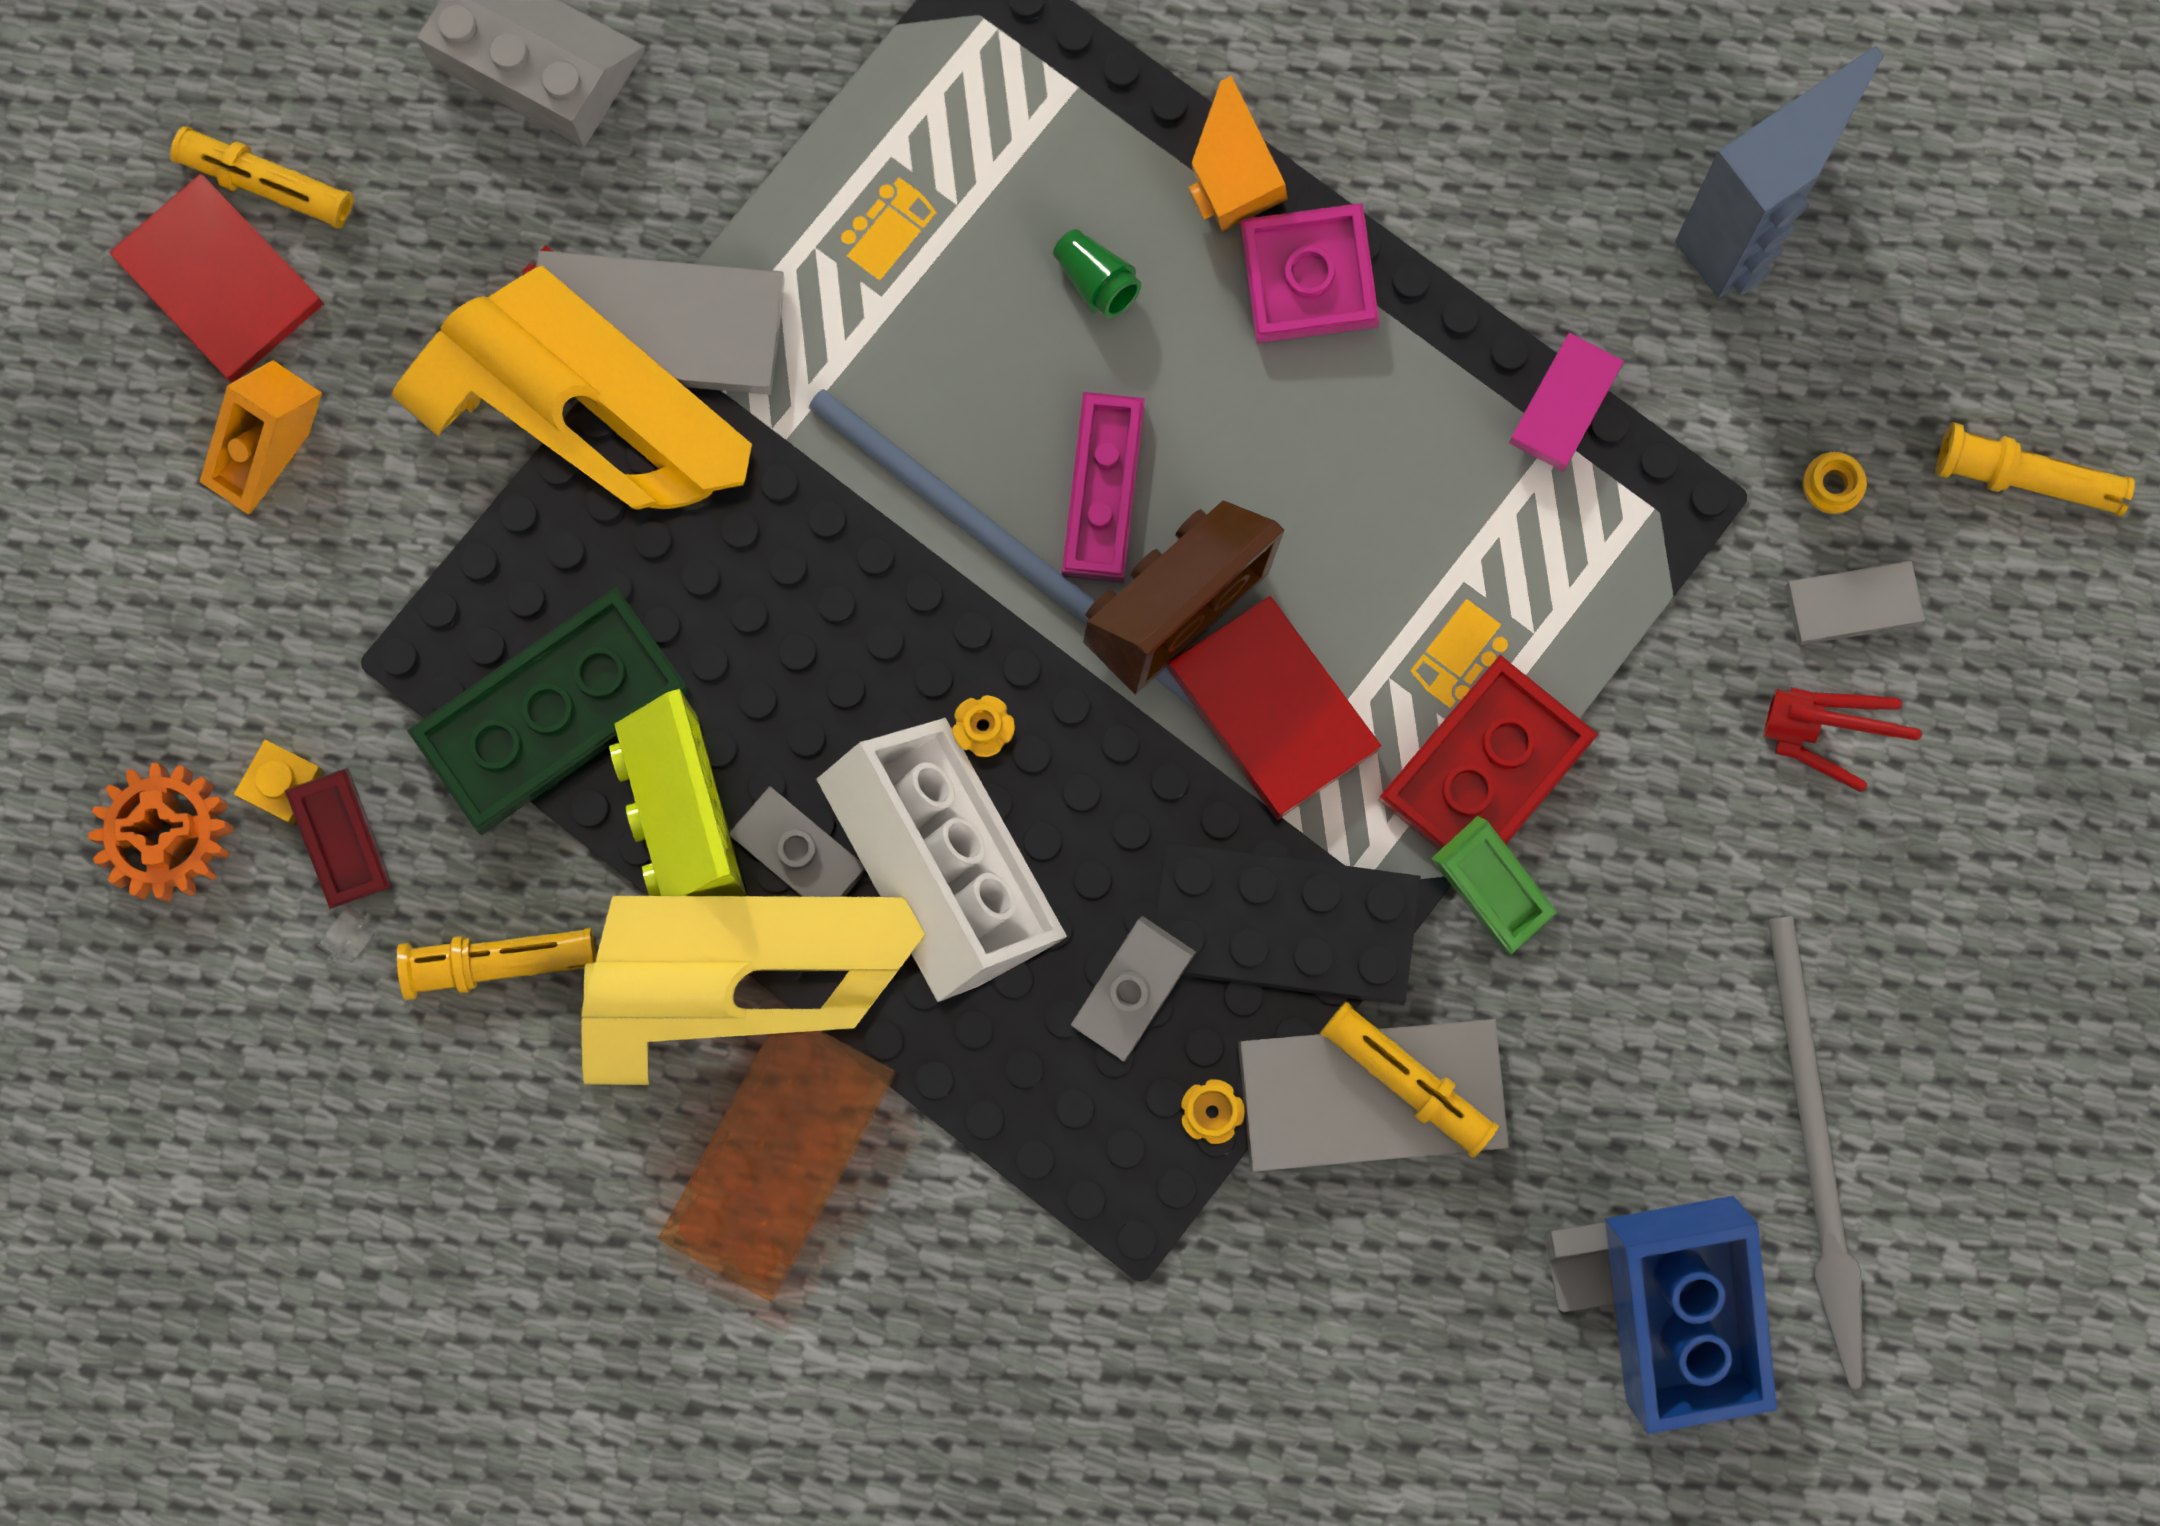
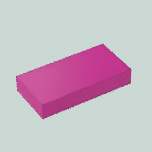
[1509,333,1624,472]

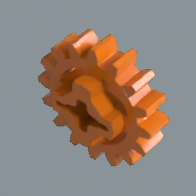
[88,762,234,902]

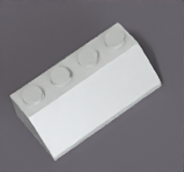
[816,718,1067,1002]

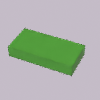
[1431,816,1557,955]

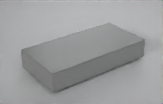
[1785,561,1925,646]

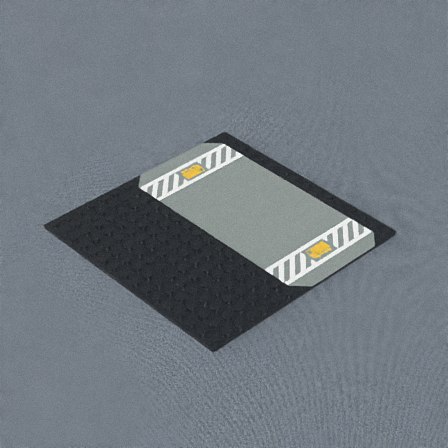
[361,0,1747,1281]

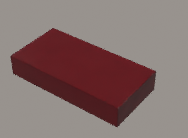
[285,767,392,909]

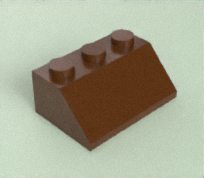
[1083,500,1285,695]

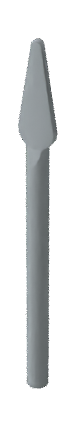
[1768,916,1863,1389]

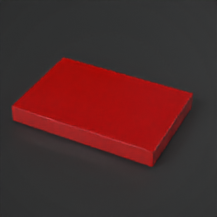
[109,173,324,383]
[1167,596,1382,820]
[1378,655,1599,851]

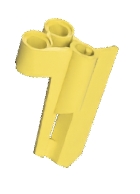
[581,896,925,1085]

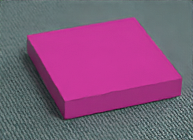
[1241,203,1379,344]

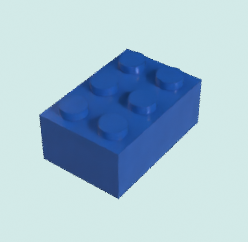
[1605,1196,1777,1434]

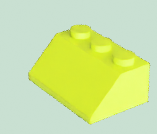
[609,689,746,896]

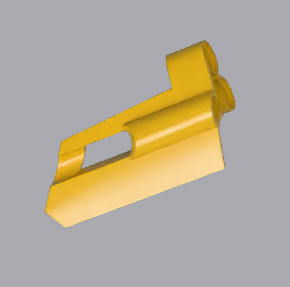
[392,265,752,510]

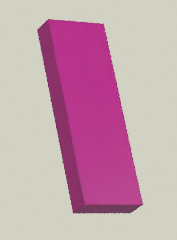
[1062,392,1145,583]

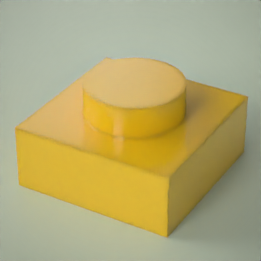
[234,739,324,825]

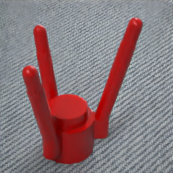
[1763,687,1922,792]

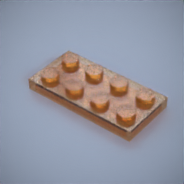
[658,1030,897,1302]

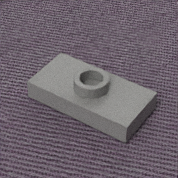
[728,786,867,897]
[1071,916,1196,1061]

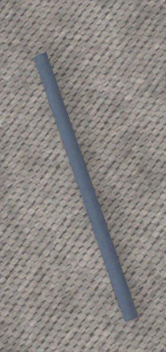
[809,389,1196,710]

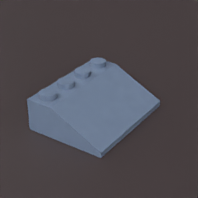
[1675,46,1884,299]

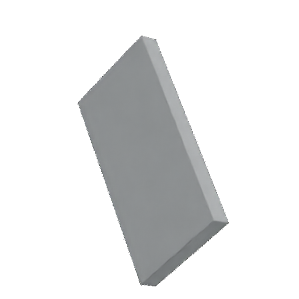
[536,250,785,395]
[1238,1019,1509,1172]

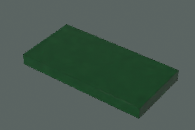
[407,587,690,835]

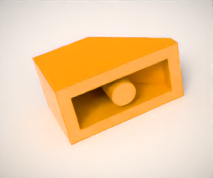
[1188,76,1288,232]
[199,360,322,515]

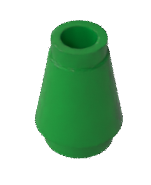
[1053,229,1141,318]

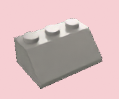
[416,0,646,148]

